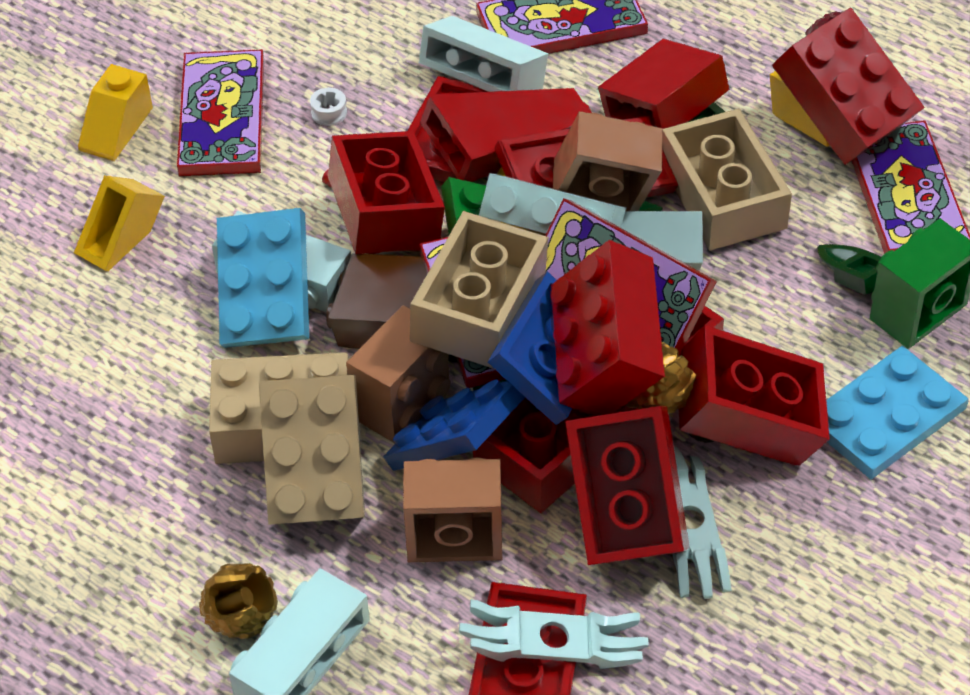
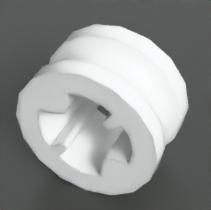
[310,87,347,126]

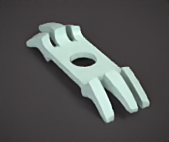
[673,447,732,599]
[459,599,649,669]

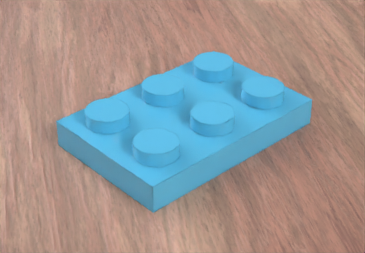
[217,208,309,348]
[826,345,969,480]

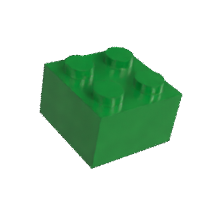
[869,218,970,349]

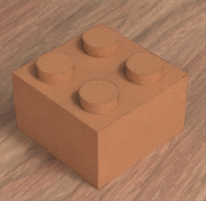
[553,111,663,211]
[346,305,451,443]
[403,458,503,563]

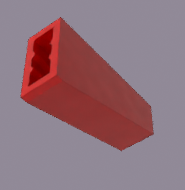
[420,88,592,182]

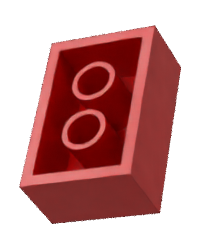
[771,7,925,165]
[328,131,445,254]
[551,240,665,416]
[679,325,830,465]
[565,406,690,565]

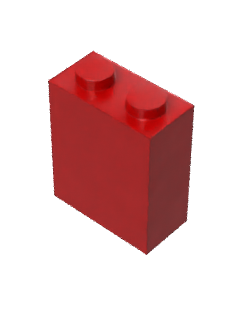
[598,38,730,129]

